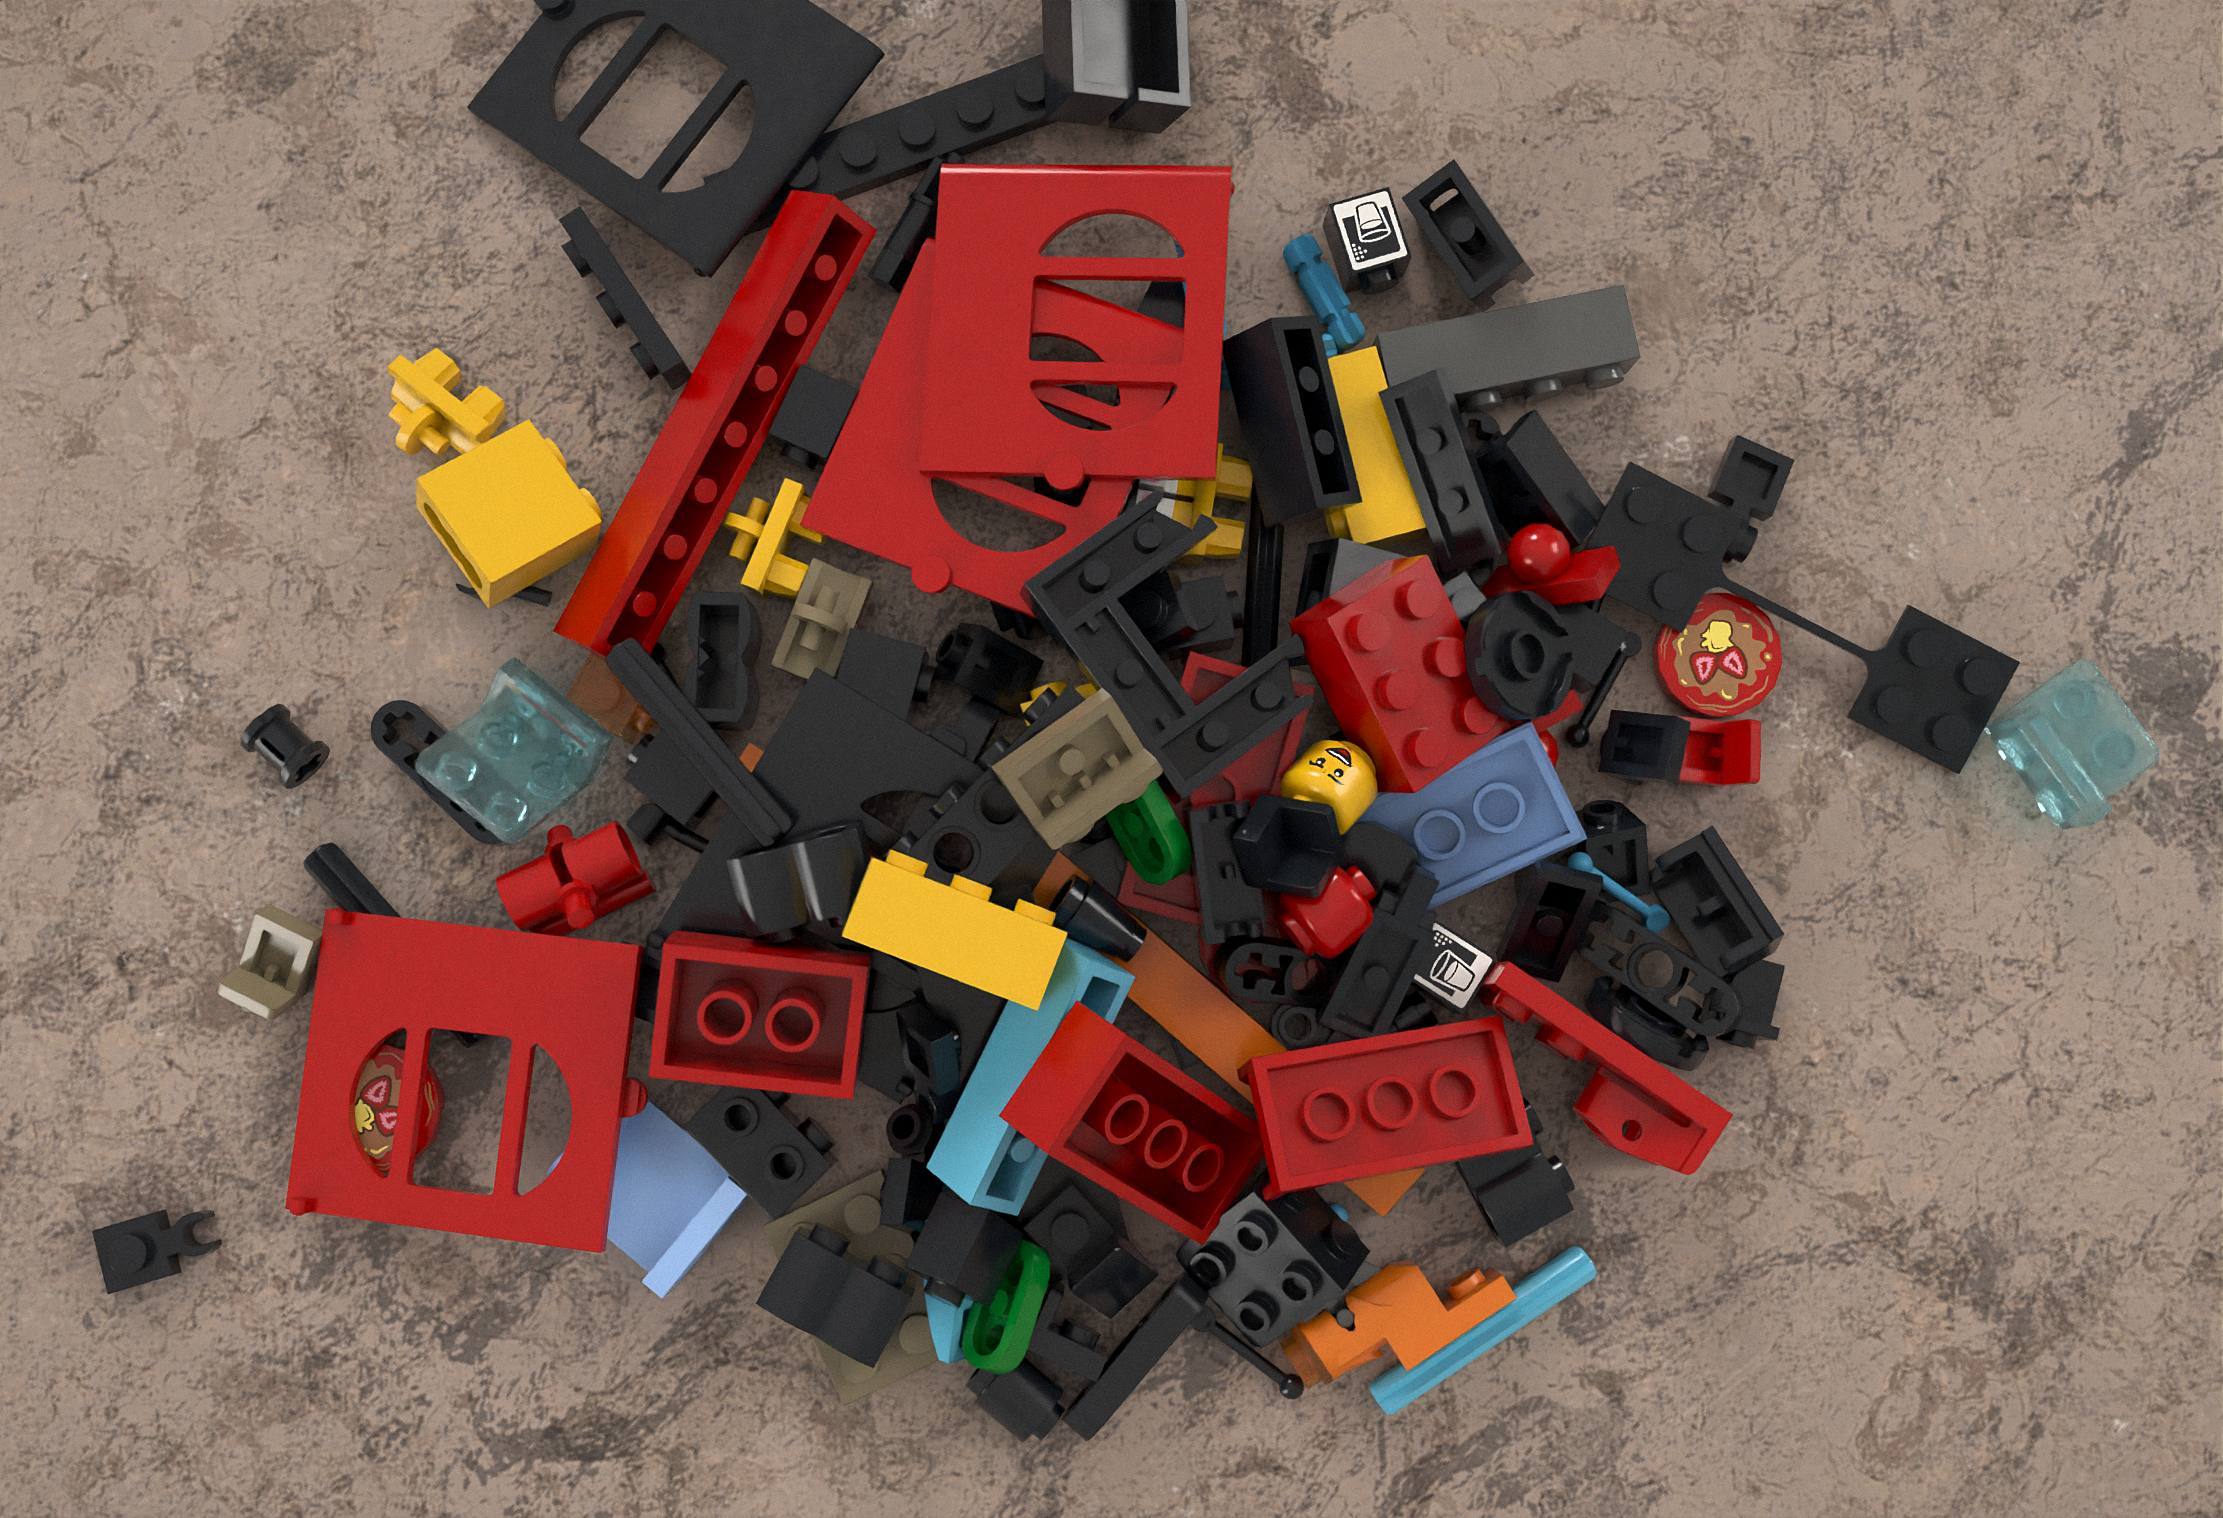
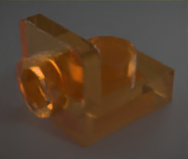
[560,652,656,745]

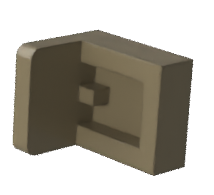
[216,904,323,1020]

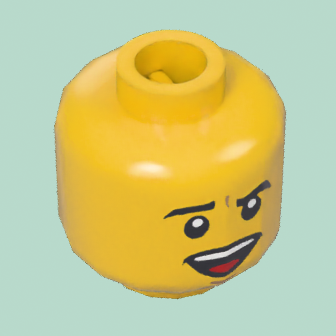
[1280,740,1378,835]

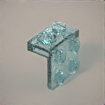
[415,657,614,844]
[1984,659,2159,830]

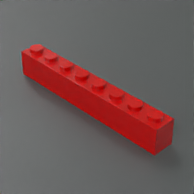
[553,190,877,659]

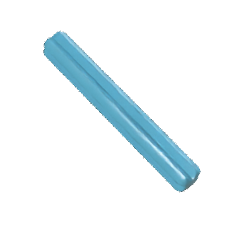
[1369,1246,1597,1415]

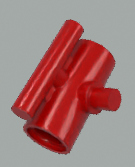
[496,820,657,936]

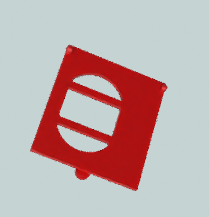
[919,164,1235,491]
[800,237,1184,619]
[285,908,648,1253]

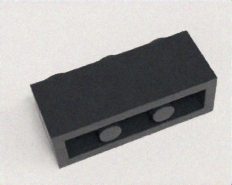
[1223,315,1363,528]

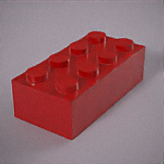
[999,1001,1265,1245]

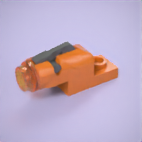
[1280,1260,1517,1389]

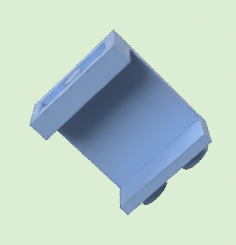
[546,1098,750,1298]

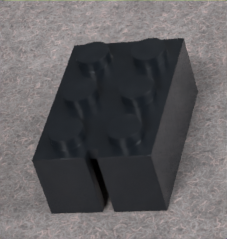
[1042,0,1191,134]

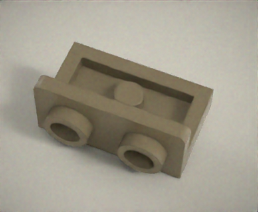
[992,688,1163,850]

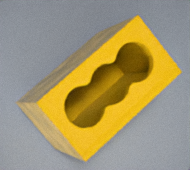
[416,419,603,609]

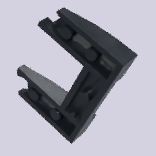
[1019,490,1314,805]

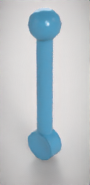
[1567,852,1670,932]

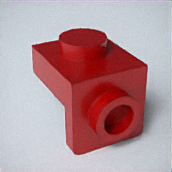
[1678,716,1761,787]

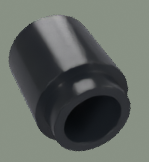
[965,1357,1065,1442]

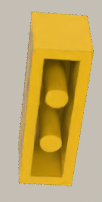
[1325,346,1427,549]
[842,849,1067,1011]

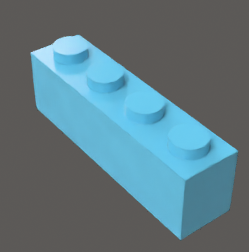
[926,938,1135,1216]

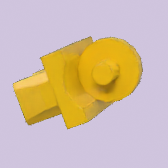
[387,348,506,456]
[722,478,828,601]

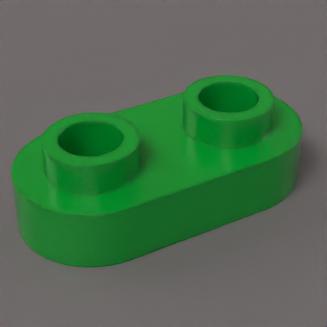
[1105,778,1192,885]
[962,1239,1050,1375]

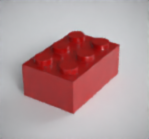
[1288,554,1511,793]
[648,930,872,1100]

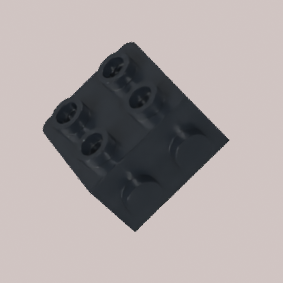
[1176,1166,1370,1348]

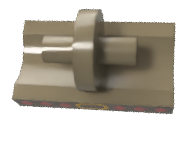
[771,558,874,680]

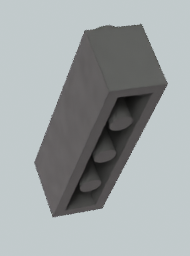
[1372,285,1641,412]

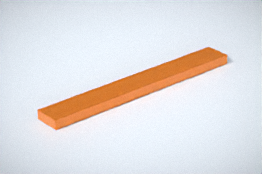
[1032,849,1426,1217]

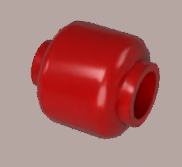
[1276,865,1377,959]

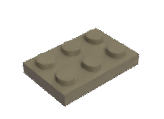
[762,1168,939,1406]

